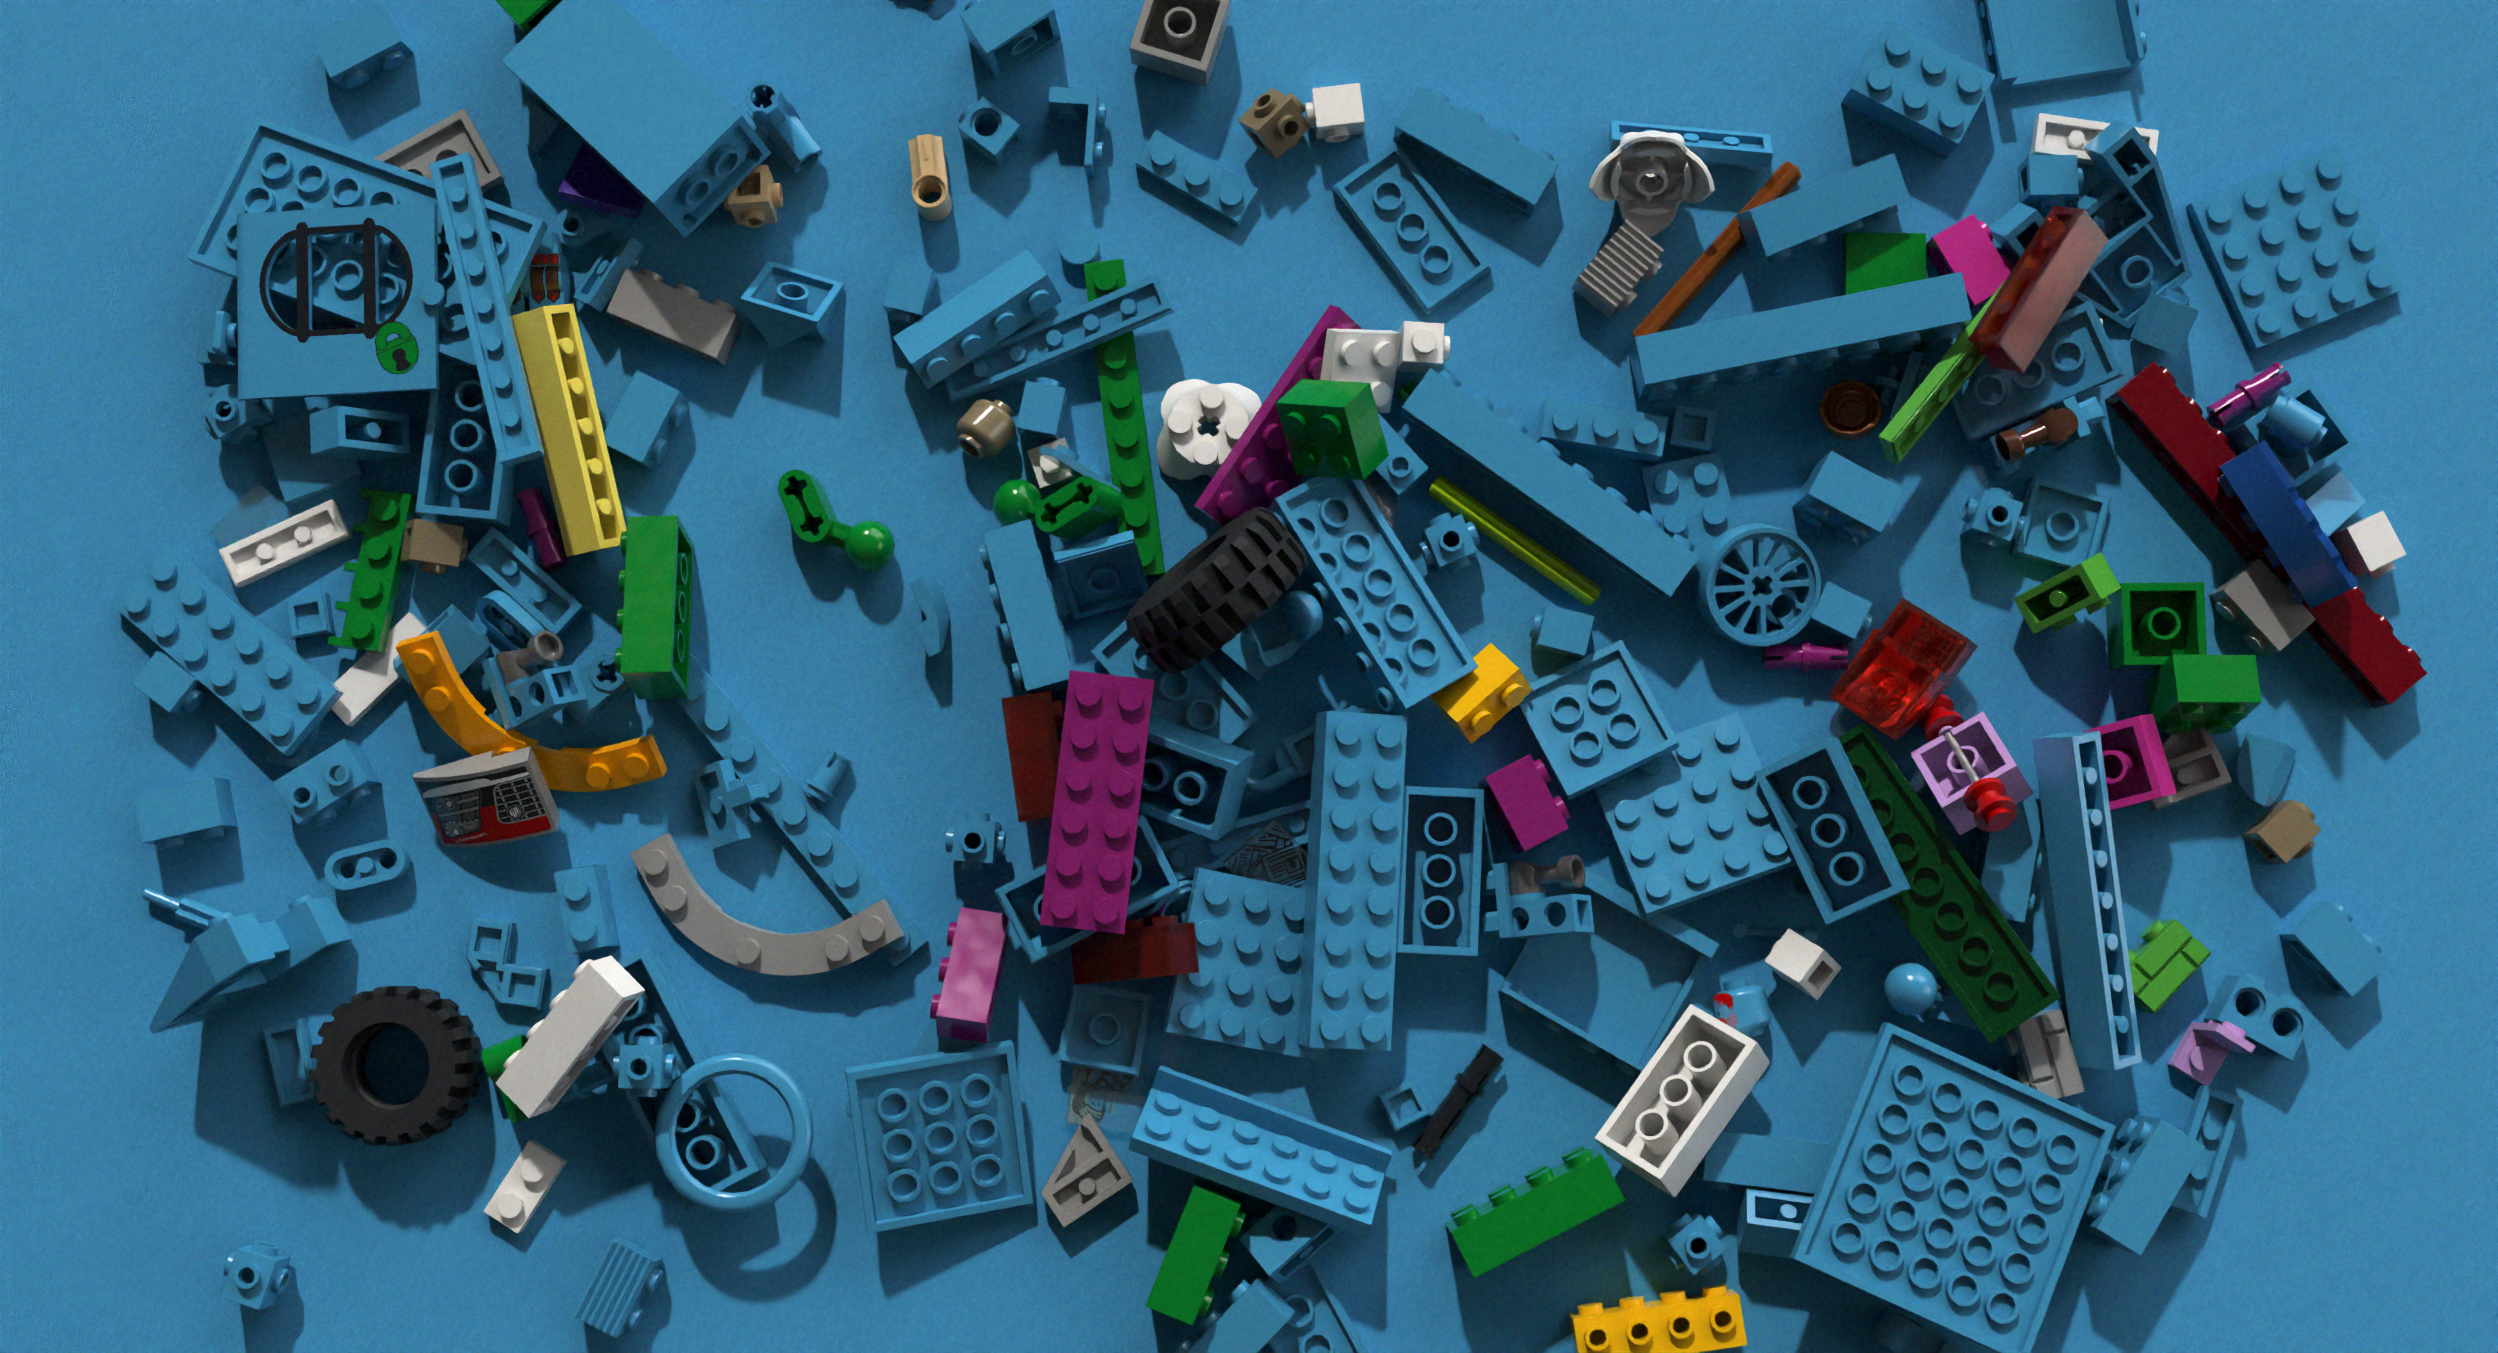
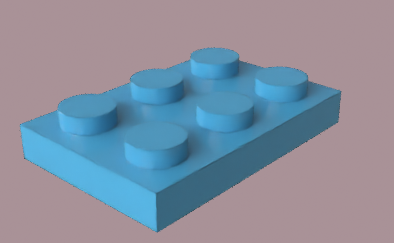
[1639,451,1743,585]

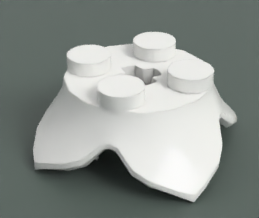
[1589,130,1715,238]
[1156,379,1261,480]

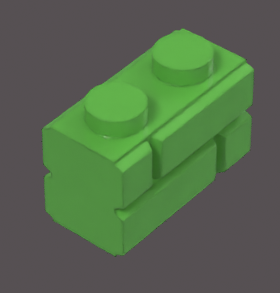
[2128,919,2211,1014]

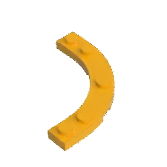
[395,630,668,792]

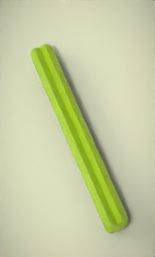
[1428,476,1602,606]

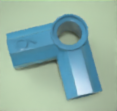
[745,79,823,173]

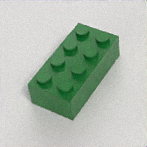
[615,515,694,700]
[1445,1146,1625,1278]

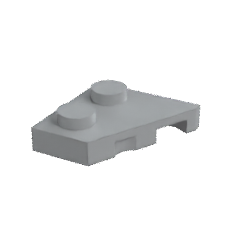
[2147,728,2232,812]
[1041,1113,1134,1228]

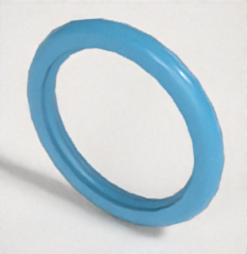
[654,1053,814,1214]

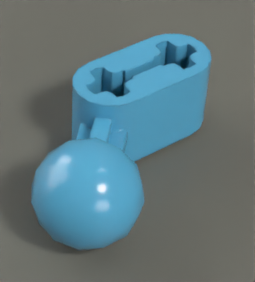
[1884,963,2007,1037]

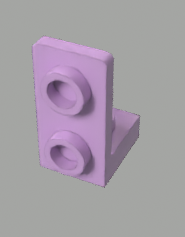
[2167,1020,2256,1086]

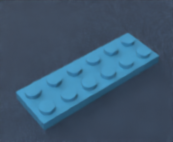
[112,543,344,756]

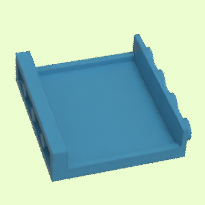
[1974,0,2147,92]
[1498,867,1719,1077]

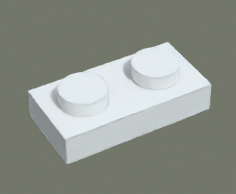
[483,1139,567,1234]

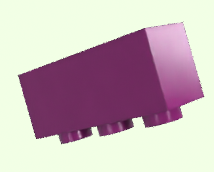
[930,907,1010,1043]

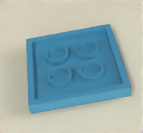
[1517,640,1679,801]

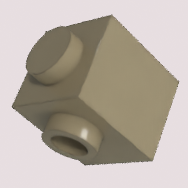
[400,518,468,575]
[2243,799,2321,865]

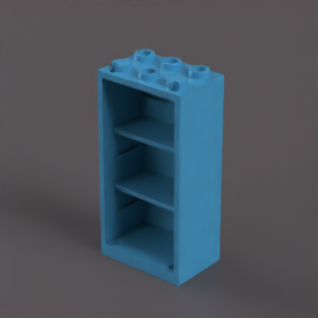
[501,0,771,238]

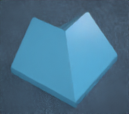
[739,261,844,351]

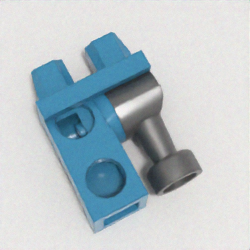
[479,630,588,731]
[1480,854,1594,940]

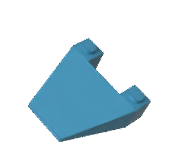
[1989,121,2192,329]
[149,894,353,1034]

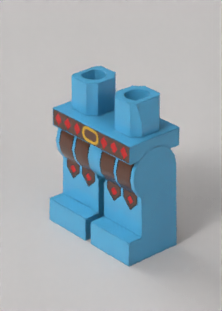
[510,232,572,316]

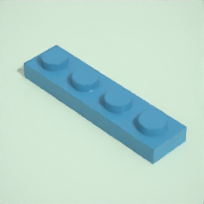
[1609,120,1773,169]

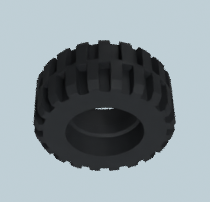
[309,986,483,1147]

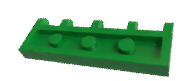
[327,488,417,654]

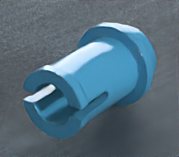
[804,749,852,804]

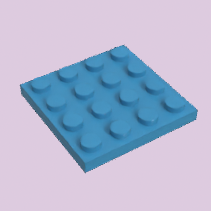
[2186,144,2404,352]
[1592,712,1797,918]
[1163,868,1328,1062]
[845,1040,1033,1234]

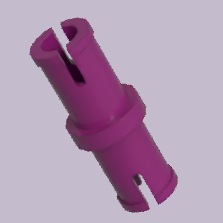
[2206,362,2291,428]
[516,488,569,572]
[1762,641,1848,673]

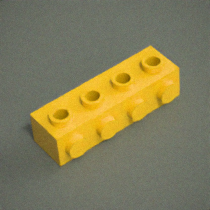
[1568,1284,1747,1353]

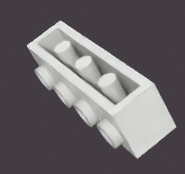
[495,956,645,1118]

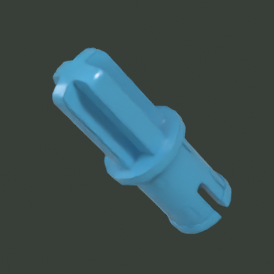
[552,1058,614,1110]

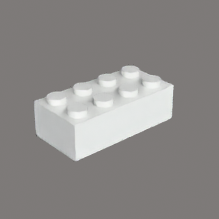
[1595,1004,1771,1198]

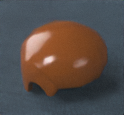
[1818,380,1882,442]

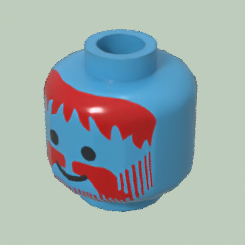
[1713,977,1771,1037]

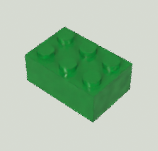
[1145,1179,1246,1326]

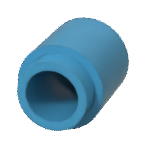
[2259,395,2328,453]

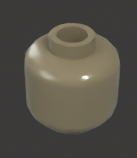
[956,399,1016,460]

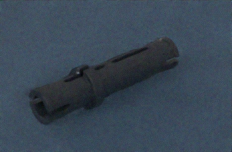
[1411,1044,1505,1160]

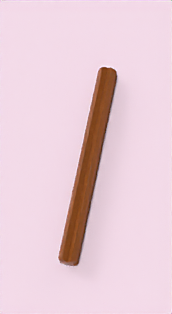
[1632,161,1802,338]

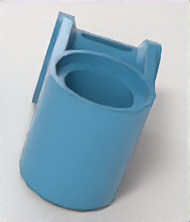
[565,654,630,726]

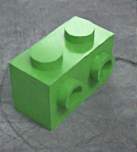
[2013,552,2121,634]

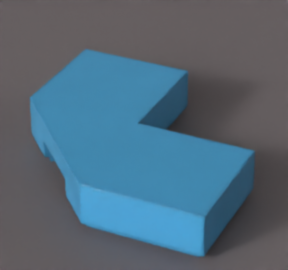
[465,917,550,1010]

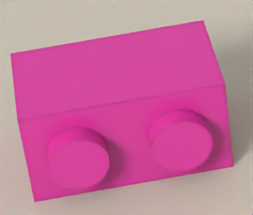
[1926,213,2014,311]

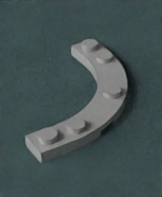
[630,833,905,976]

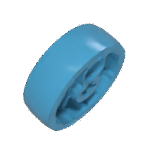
[1694,523,1821,647]

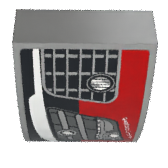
[412,746,560,847]

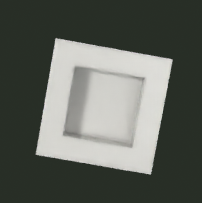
[1027,437,1077,491]

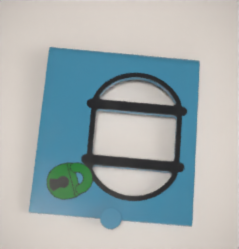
[237,202,445,403]

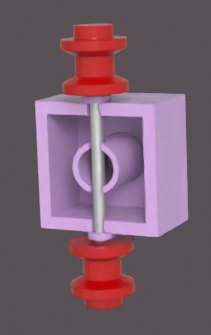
[1910,694,2034,835]

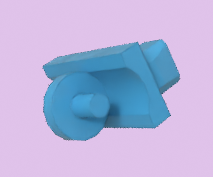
[1870,350,1936,421]

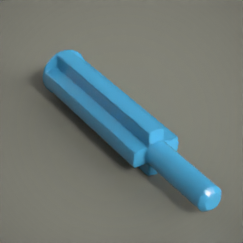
[142,888,224,930]

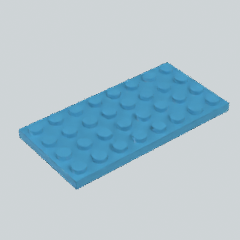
[186,116,548,369]

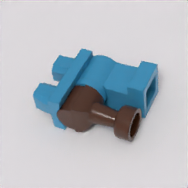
[1979,396,2105,481]

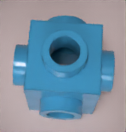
[199,382,276,446]
[1960,488,2025,550]
[1418,513,1481,574]
[945,812,1006,872]
[613,1036,678,1097]
[1661,1211,1727,1275]
[220,1241,291,1310]

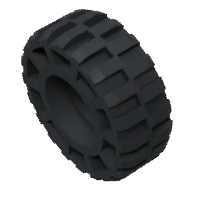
[1125,506,1306,675]

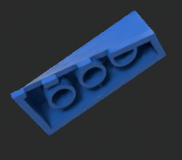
[2216,440,2360,608]

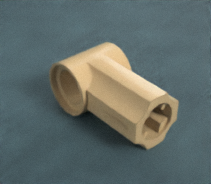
[908,134,952,221]

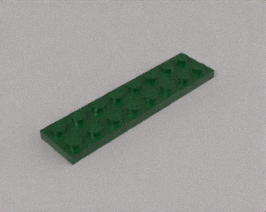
[1839,721,2062,1044]

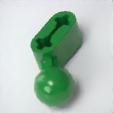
[777,469,895,572]
[992,476,1121,542]

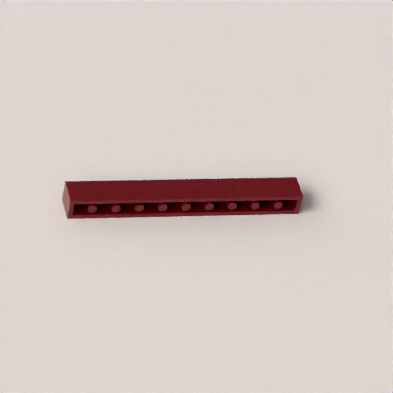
[2105,361,2427,708]

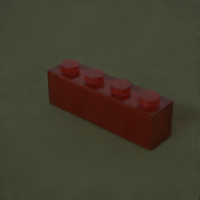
[1968,206,2109,373]

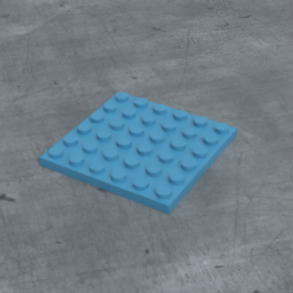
[1789,1022,2116,1353]

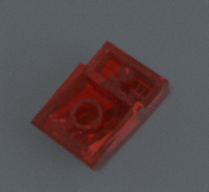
[1828,598,1978,741]

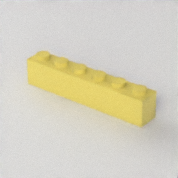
[512,304,627,557]

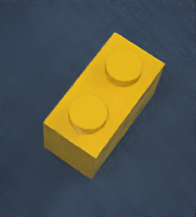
[1430,643,1533,744]

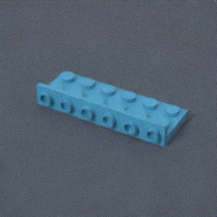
[1267,477,1478,716]
[1127,1066,1393,1238]

